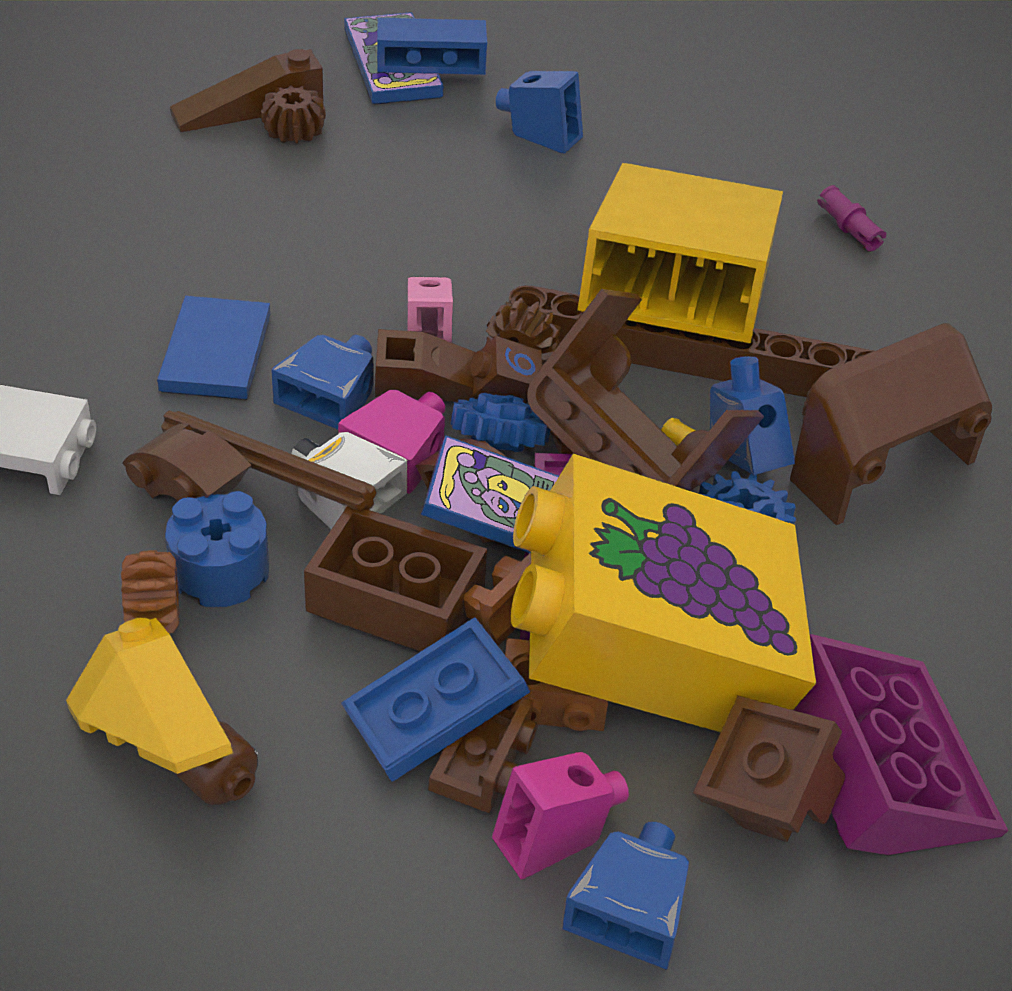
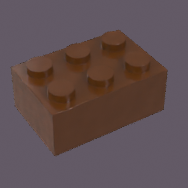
[304,506,487,651]

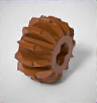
[121,550,180,634]

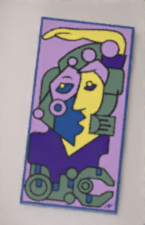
[344,12,443,104]
[421,435,559,553]

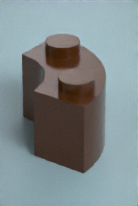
[122,423,251,501]

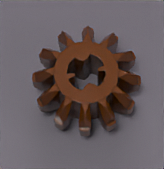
[261,85,326,144]
[485,297,561,365]

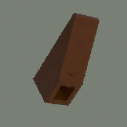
[375,329,478,402]

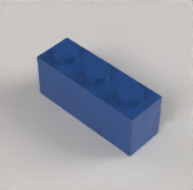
[377,18,487,75]

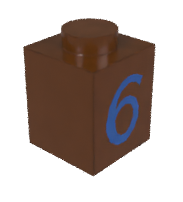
[470,336,542,404]

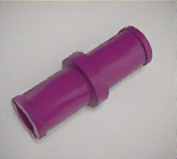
[817,185,887,252]

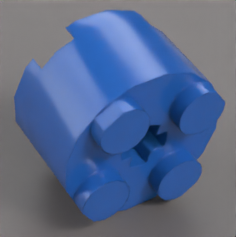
[165,491,269,607]

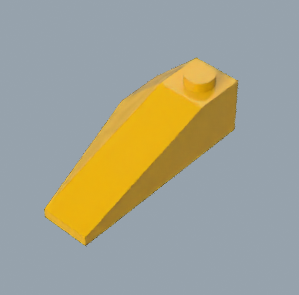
[66,618,233,774]

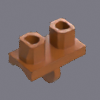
[463,553,531,646]

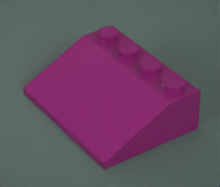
[793,634,1009,855]

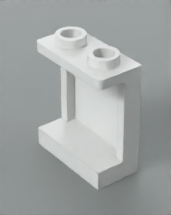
[0,385,96,495]

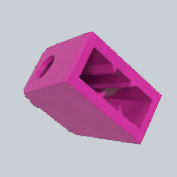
[338,390,445,494]
[492,752,629,880]

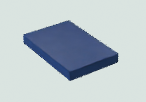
[157,296,271,399]
[341,617,530,782]

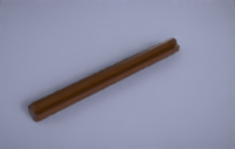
[161,410,377,511]

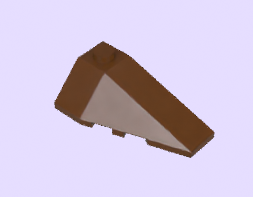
[170,49,324,132]

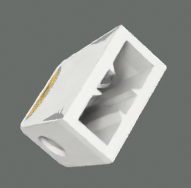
[291,432,407,529]

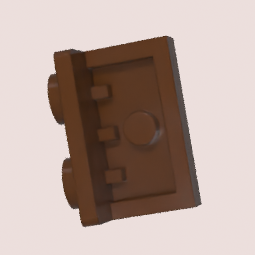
[428,697,538,814]

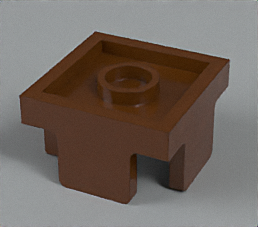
[693,696,845,842]

